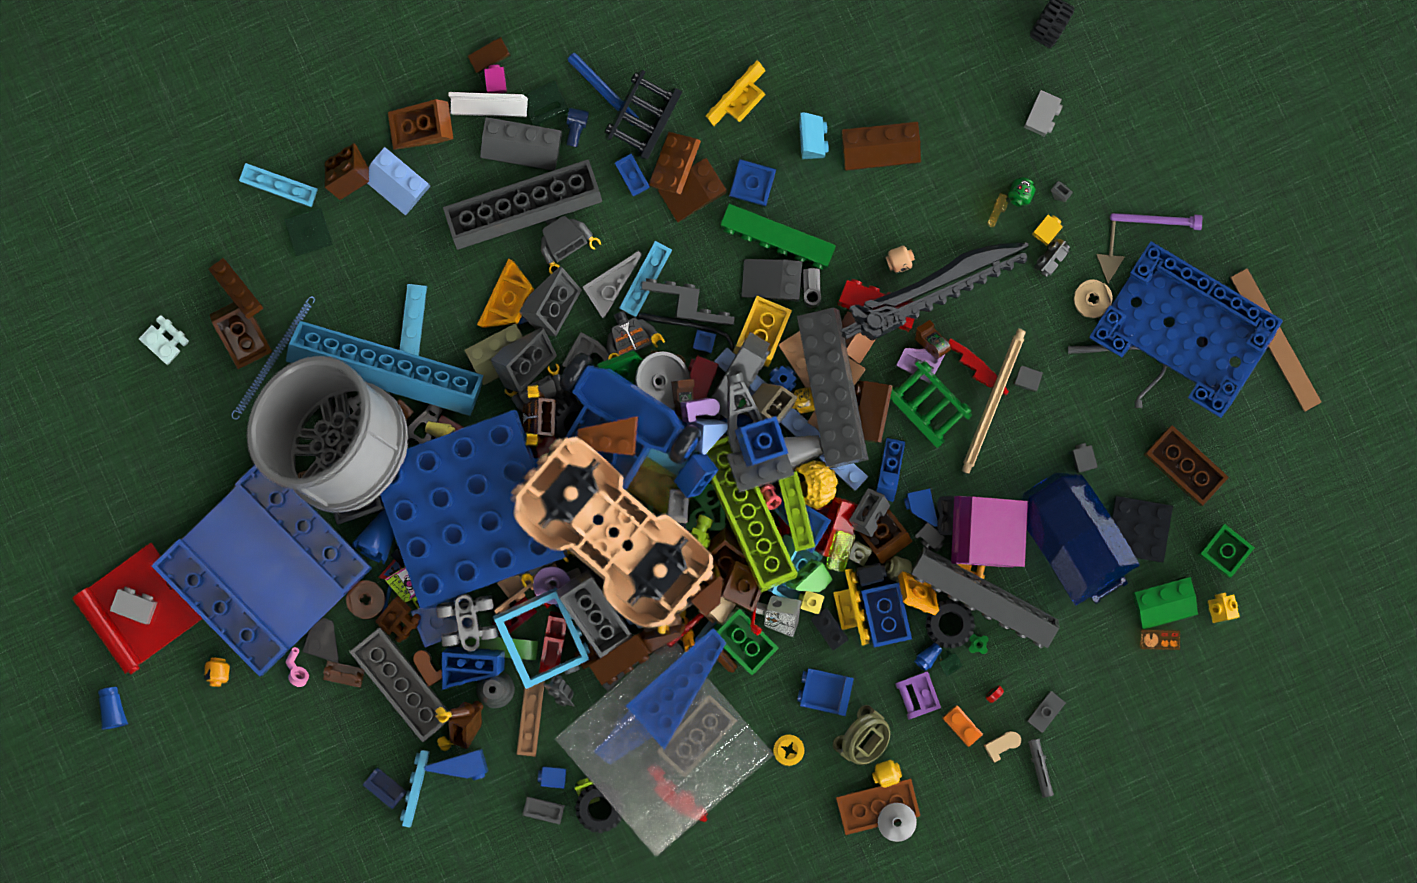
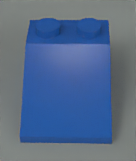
[424,749,488,780]

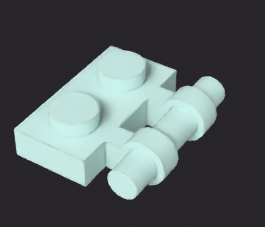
[139,315,189,365]

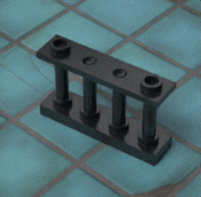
[604,70,682,160]

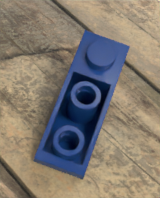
[876,438,905,502]

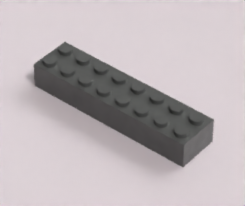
[443,159,603,250]
[797,308,868,468]
[912,546,1059,648]

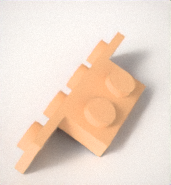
[494,563,557,614]

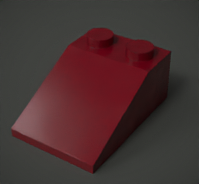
[688,356,719,418]

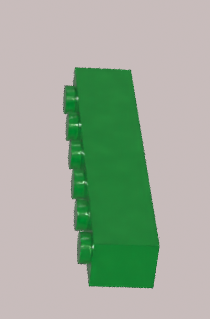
[721,204,836,270]

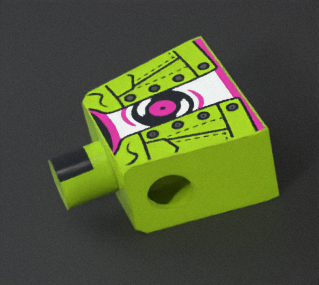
[385,567,420,609]

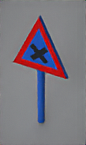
[378,559,402,614]

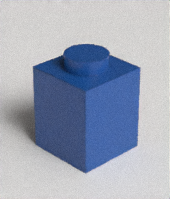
[538,766,567,788]

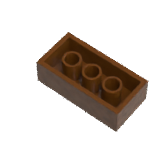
[1143,425,1229,506]

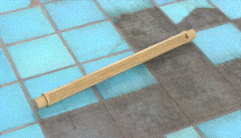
[962,328,1026,473]

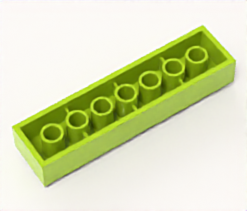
[698,437,798,592]

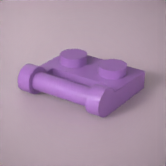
[895,671,941,720]

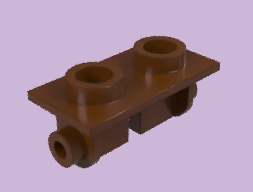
[323,661,364,688]

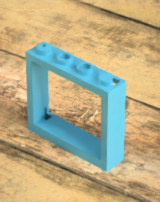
[493,587,590,689]

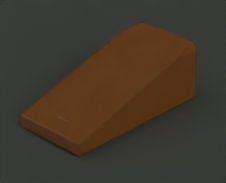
[468,37,510,73]
[643,624,685,652]

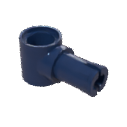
[567,108,589,147]

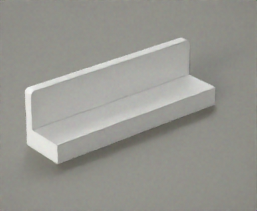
[448,92,528,117]

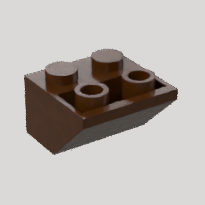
[325,143,369,200]
[689,560,722,616]

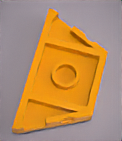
[477,259,534,328]

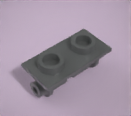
[1034,238,1070,277]
[543,675,574,707]

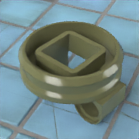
[833,705,890,765]

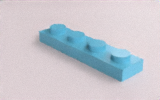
[239,163,318,207]
[619,241,672,317]
[400,284,427,356]
[400,750,430,828]

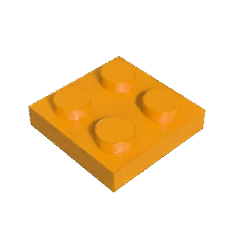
[898,571,939,615]

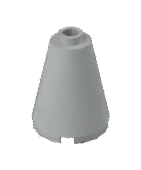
[783,435,824,471]

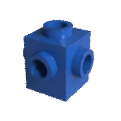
[769,366,797,392]

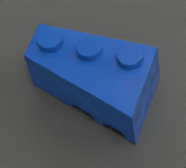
[442,646,505,690]

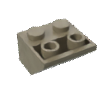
[743,383,798,424]

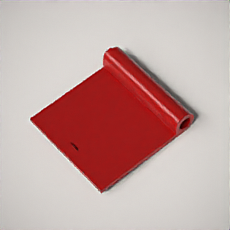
[72,542,203,675]

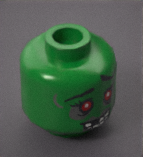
[1008,177,1036,207]

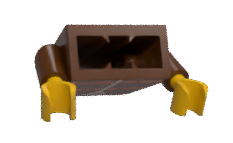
[520,386,555,446]
[435,701,484,751]

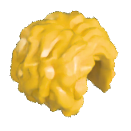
[795,460,837,509]

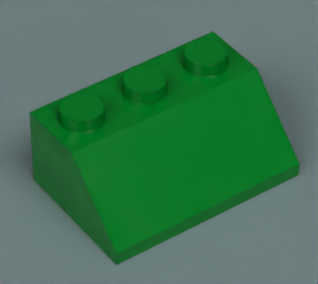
[1132,577,1198,630]

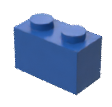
[674,453,718,498]

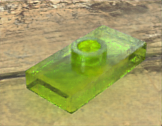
[825,530,855,572]

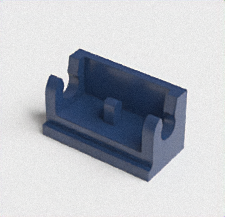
[363,768,407,809]

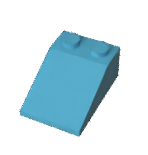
[799,112,829,159]

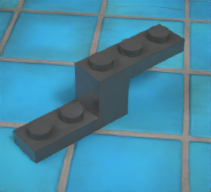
[640,278,734,325]

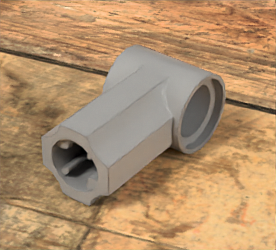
[803,268,821,308]

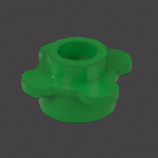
[969,634,989,654]

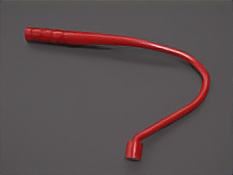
[666,605,762,647]

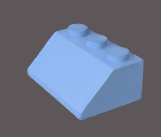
[367,147,430,216]

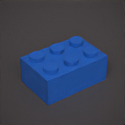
[860,583,912,648]

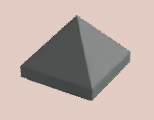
[1051,181,1073,202]

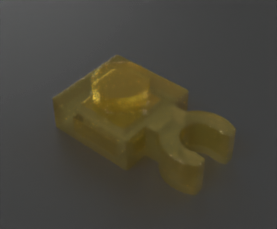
[987,193,1009,228]

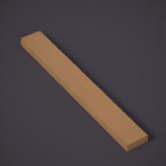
[1230,269,1321,412]

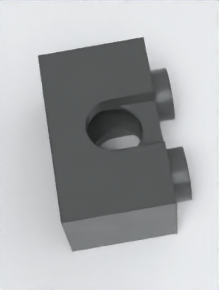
[849,488,890,537]

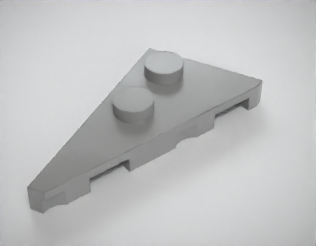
[583,251,642,318]

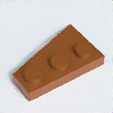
[578,416,638,455]

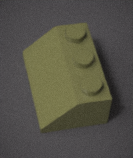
[465,323,523,386]

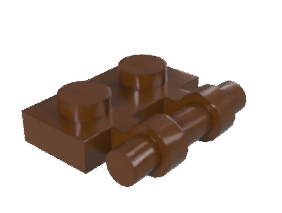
[375,596,421,643]

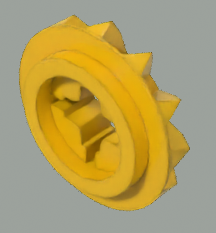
[774,735,804,766]

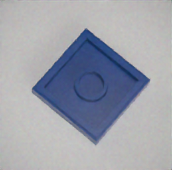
[729,159,776,207]

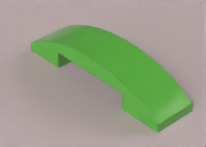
[460,636,538,660]

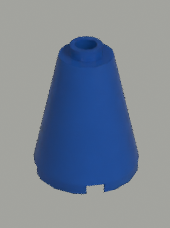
[352,509,395,564]

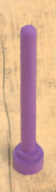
[1110,213,1202,230]

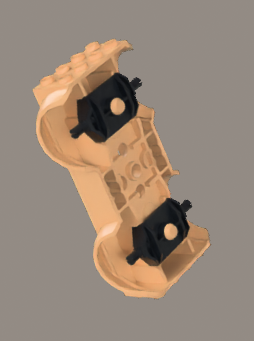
[510,437,714,627]

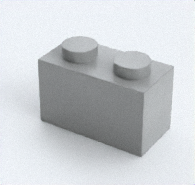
[1024,90,1063,137]
[110,587,158,624]

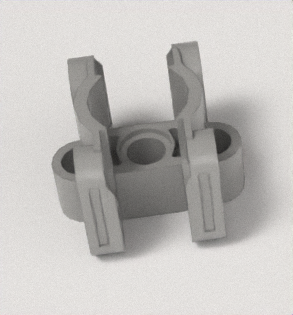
[436,594,499,651]

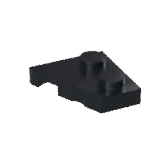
[303,617,339,663]

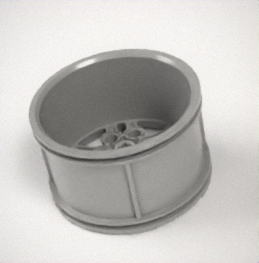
[247,356,408,512]

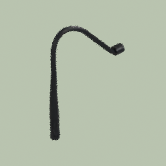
[638,312,734,352]

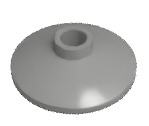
[878,803,916,842]

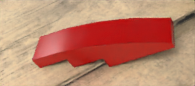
[948,338,1009,396]

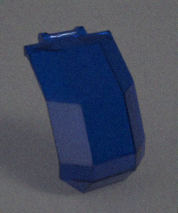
[1022,472,1140,606]

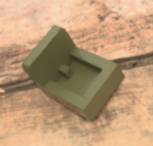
[847,541,872,566]

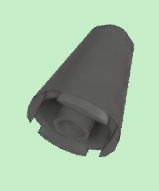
[476,671,515,708]

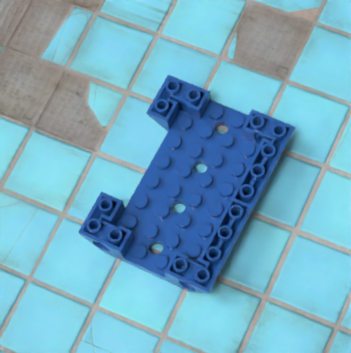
[1089,241,1283,418]

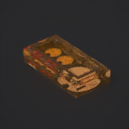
[1141,630,1180,650]

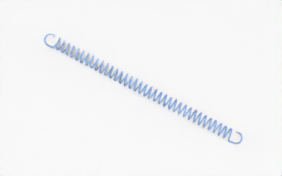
[232,297,315,419]

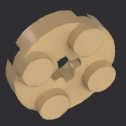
[1074,280,1113,318]

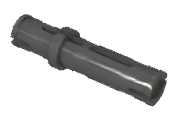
[1028,738,1054,798]

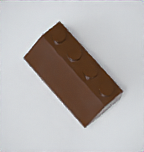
[841,122,921,171]

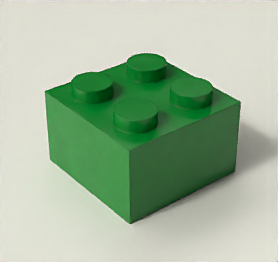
[1198,524,1255,578]

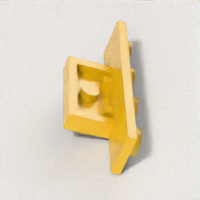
[706,60,766,126]
[833,568,871,645]

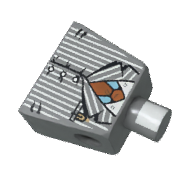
[756,596,801,637]

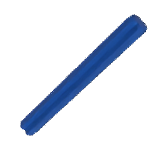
[568,53,639,125]

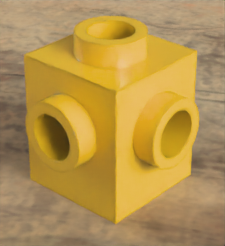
[1208,593,1239,623]

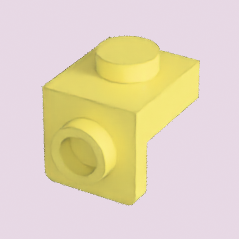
[798,591,824,614]

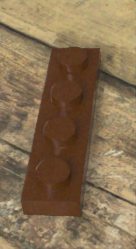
[208,258,263,319]

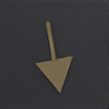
[1096,221,1125,283]

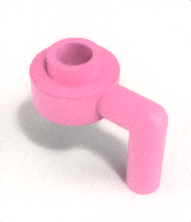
[286,647,309,687]

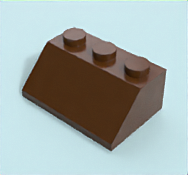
[854,381,893,442]
[589,631,652,685]

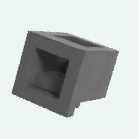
[914,523,945,552]

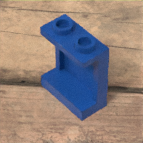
[797,668,854,716]

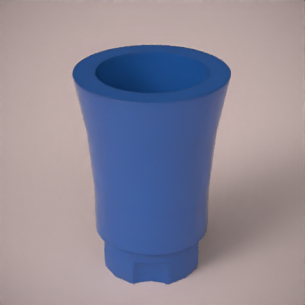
[98,687,128,730]

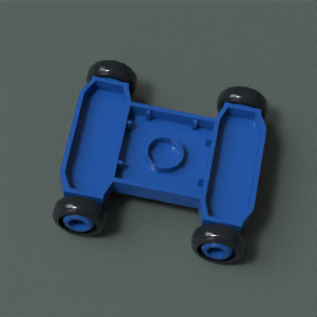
[530,353,702,551]

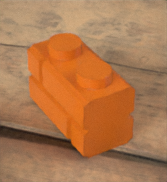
[942,705,983,747]

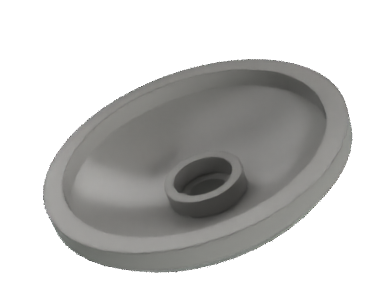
[635,352,690,408]

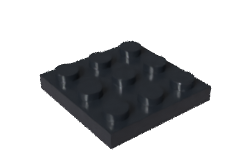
[1106,496,1173,563]

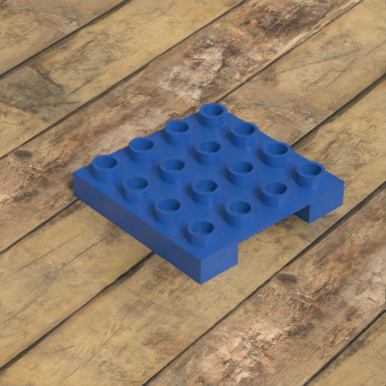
[380,410,569,609]
[152,465,372,676]

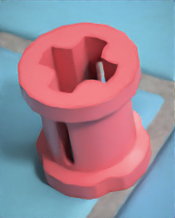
[760,484,782,510]

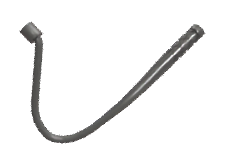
[1068,345,1167,408]

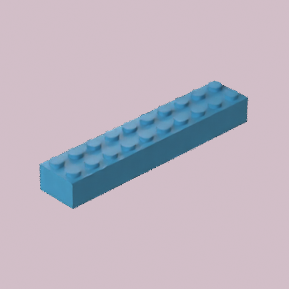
[286,321,484,416]

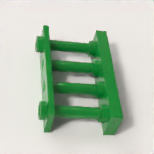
[890,360,972,448]

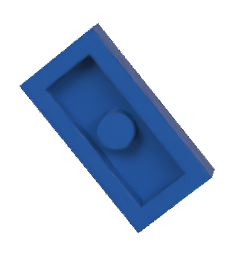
[615,154,650,197]

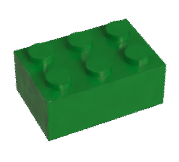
[707,606,778,675]

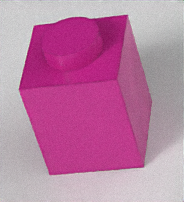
[484,65,507,94]

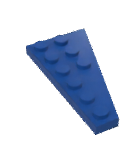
[626,628,726,750]

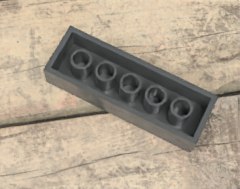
[349,628,451,742]

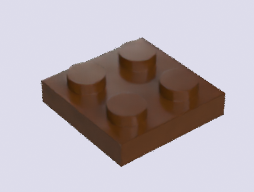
[721,561,761,612]

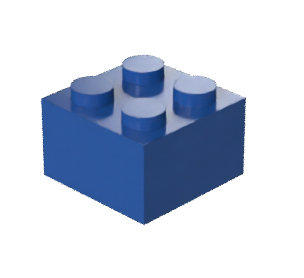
[735,416,788,467]

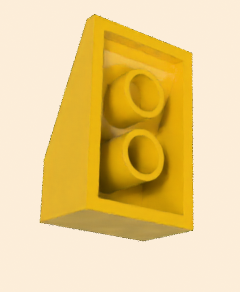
[733,296,792,367]

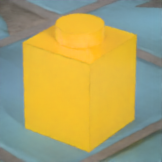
[1032,215,1063,246]

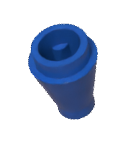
[915,643,942,671]

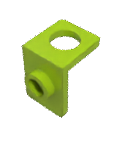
[574,778,600,804]

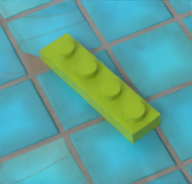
[779,472,816,552]

